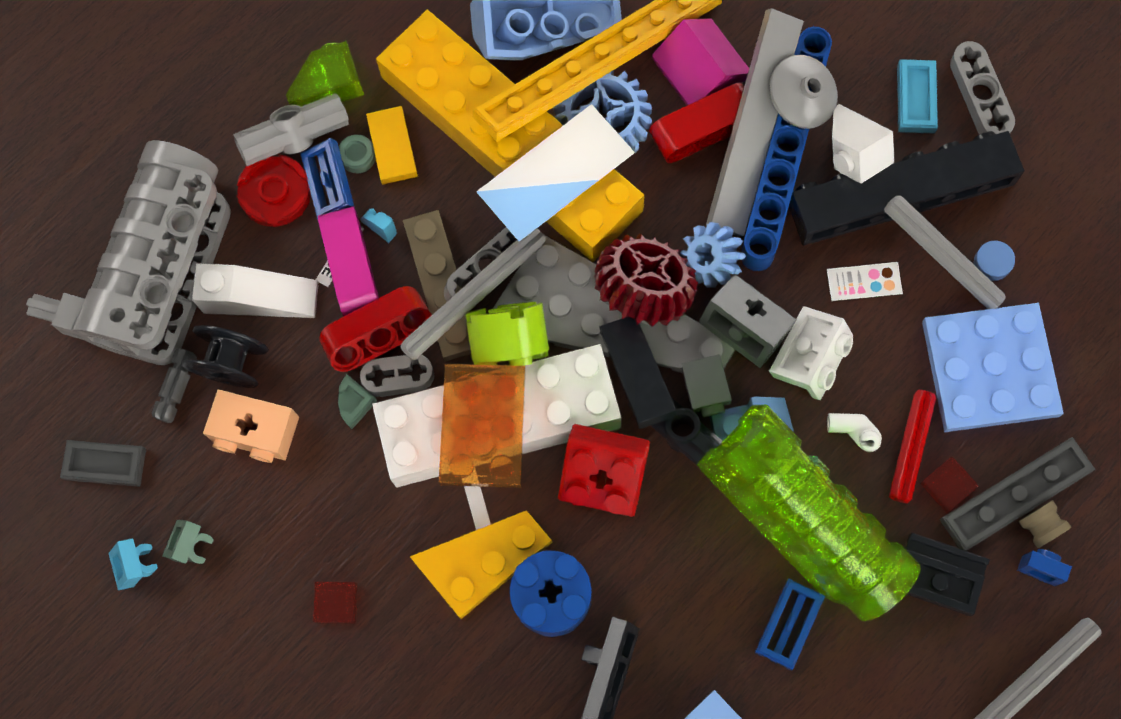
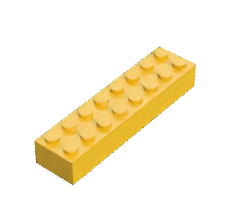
[376,9,644,262]

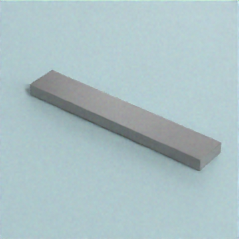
[706,8,804,236]

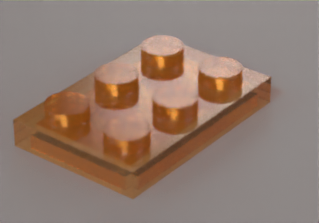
[439,364,526,488]

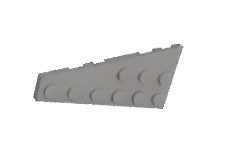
[493,235,735,373]

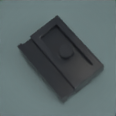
[893,533,990,616]

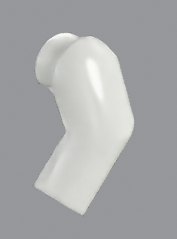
[827,413,882,452]

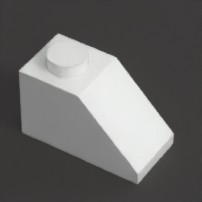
[832,104,894,183]

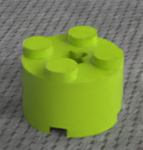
[465,302,549,370]

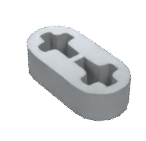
[360,355,434,397]

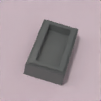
[60,440,146,487]

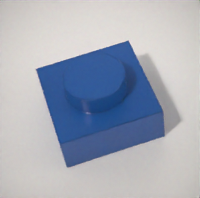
[1017,549,1072,586]

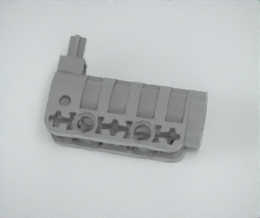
[26,140,231,365]

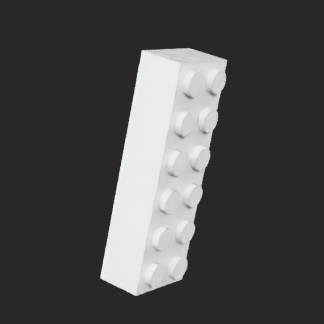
[372,344,621,488]

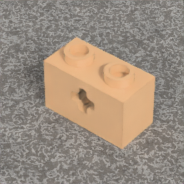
[203,389,299,463]

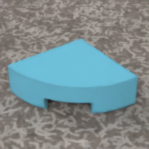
[360,209,397,243]

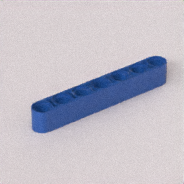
[741,26,832,271]

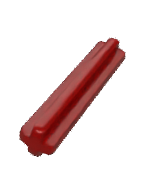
[889,390,936,503]

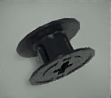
[182,325,269,388]

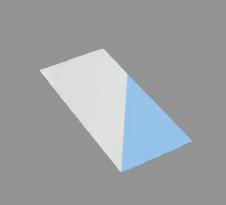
[476,104,635,242]

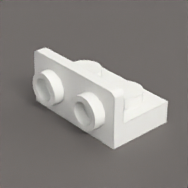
[769,306,853,400]

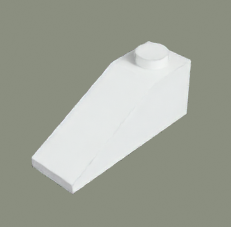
[192,264,319,318]

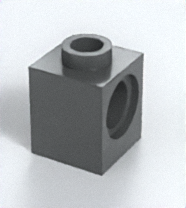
[681,354,732,417]

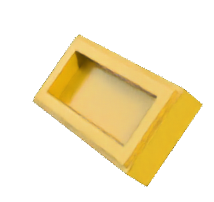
[366,106,418,185]

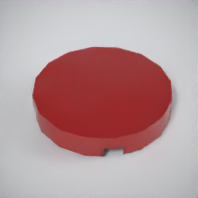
[237,154,311,227]

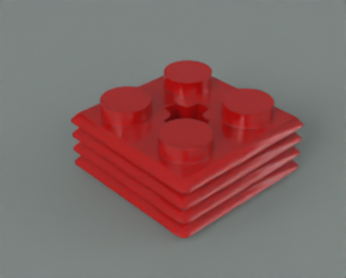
[558,424,650,517]

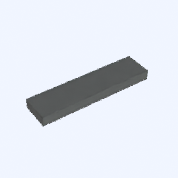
[940,437,1096,551]

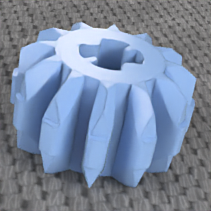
[679,222,747,288]

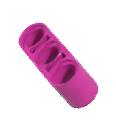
[318,206,379,317]

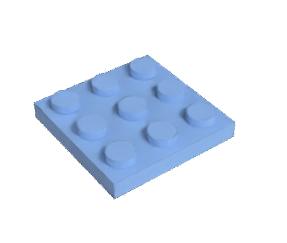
[922,303,1064,432]

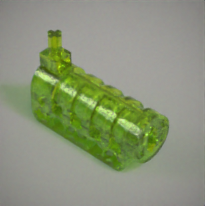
[697,405,921,621]

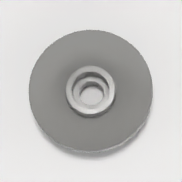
[769,55,838,129]

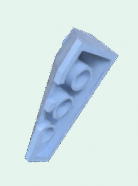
[470,0,622,60]

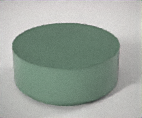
[339,134,376,174]

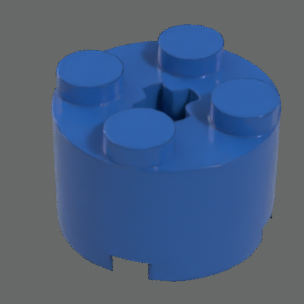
[510,551,592,637]

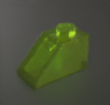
[286,41,364,107]

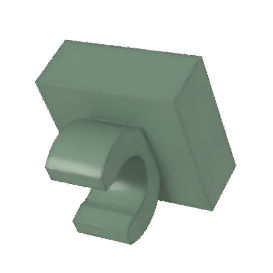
[162,520,214,564]

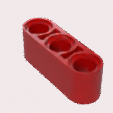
[649,83,744,163]
[319,286,432,372]

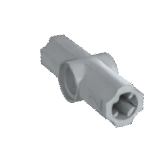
[233,93,349,166]

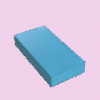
[897,59,938,133]

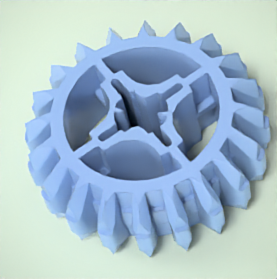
[553,70,652,153]

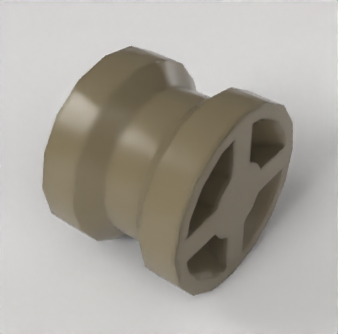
[1019,500,1072,549]

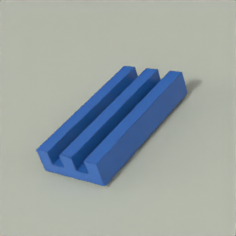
[300,138,355,219]
[755,579,825,671]

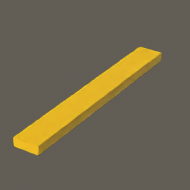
[473,0,722,142]

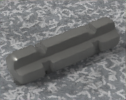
[152,348,197,423]

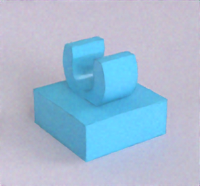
[108,538,158,590]

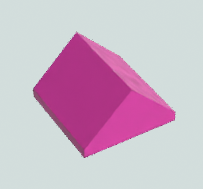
[652,19,749,105]

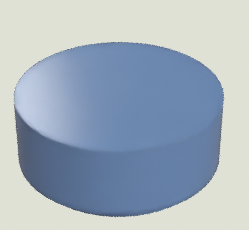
[974,241,1015,281]

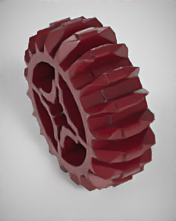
[594,234,698,327]

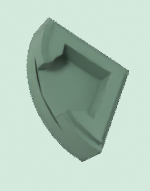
[338,375,377,429]

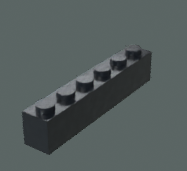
[789,131,1025,246]

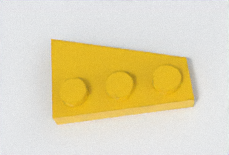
[410,510,552,619]

